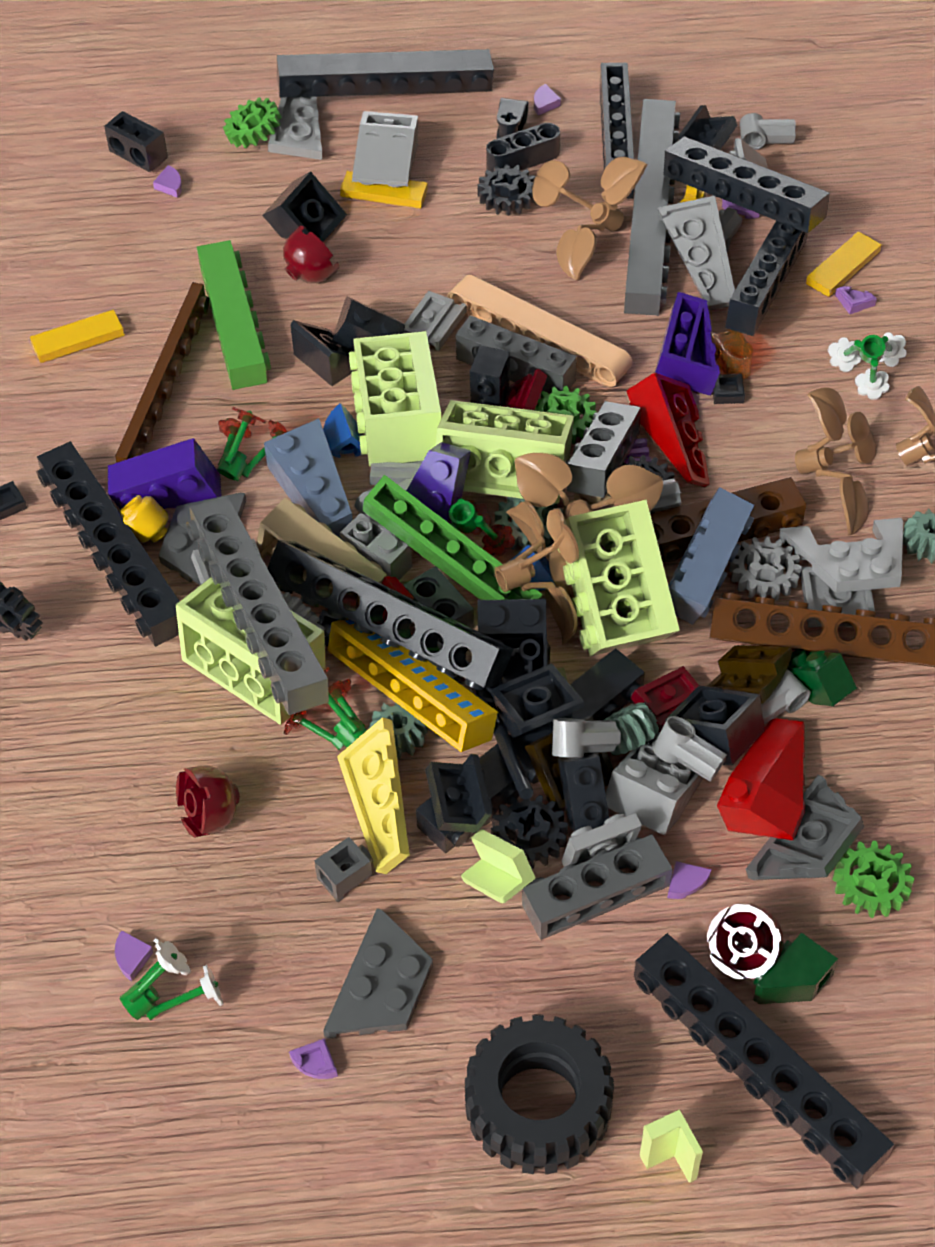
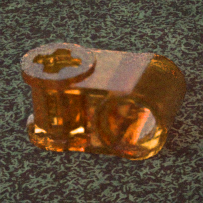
[710,329,753,380]

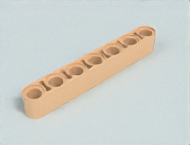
[447,275,633,387]

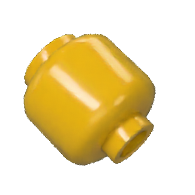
[121,495,169,543]

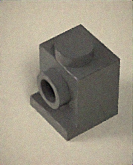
[314,837,373,902]

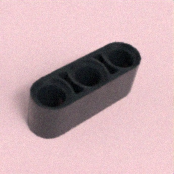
[486,123,560,172]

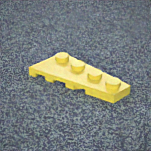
[337,717,410,874]

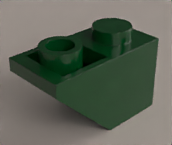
[787,649,857,706]
[753,932,838,1005]

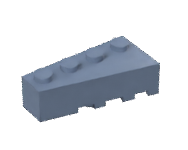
[264,418,353,540]
[668,487,754,625]

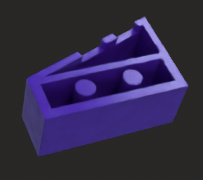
[655,292,720,396]
[108,438,222,510]
[406,442,471,524]

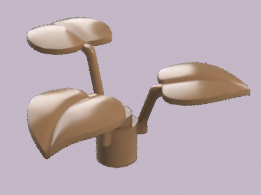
[532,157,647,281]
[896,386,935,466]
[795,388,876,536]
[514,453,663,599]
[495,501,579,645]

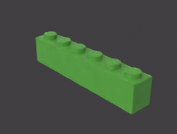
[196,240,271,390]
[362,475,543,600]

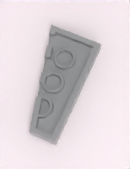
[268,97,322,160]
[658,196,735,311]

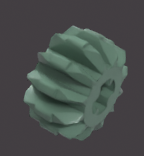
[902,508,935,564]
[369,702,427,759]
[604,703,659,755]

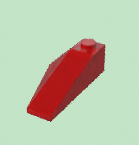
[626,372,710,488]
[717,718,805,841]

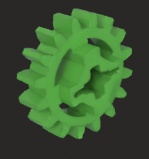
[223,97,282,148]
[534,386,597,444]
[832,840,914,918]

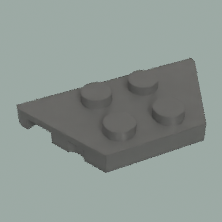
[159,492,246,585]
[746,775,864,880]
[323,908,433,1039]

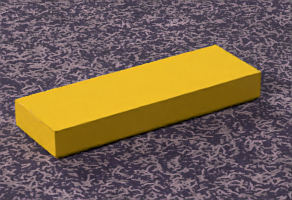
[340,171,428,209]
[805,231,882,297]
[30,309,124,363]

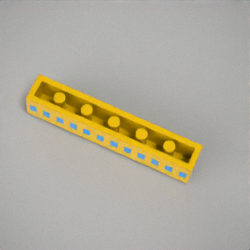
[328,618,498,752]

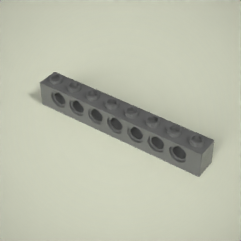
[187,496,329,715]

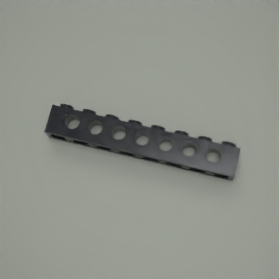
[36,441,180,647]
[267,540,514,691]
[634,933,895,1189]

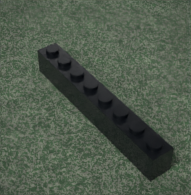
[277,49,494,98]
[416,648,645,854]

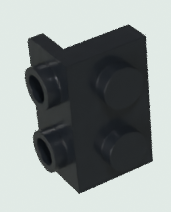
[679,105,738,150]
[425,754,492,833]

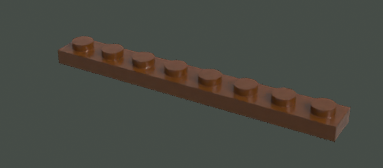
[115,282,209,463]

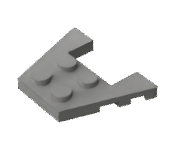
[779,518,903,593]

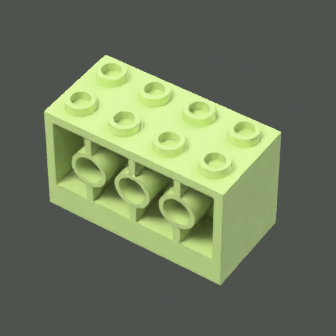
[349,331,441,467]
[436,400,574,503]
[558,500,680,657]
[176,577,326,725]

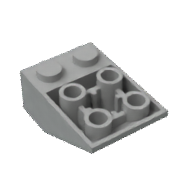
[352,111,418,187]
[605,732,703,836]

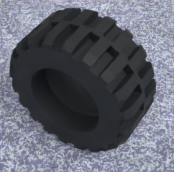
[465,1015,614,1175]

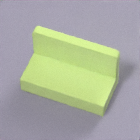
[461,829,535,903]
[640,1109,703,1183]

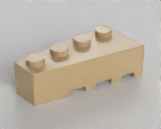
[256,497,387,608]

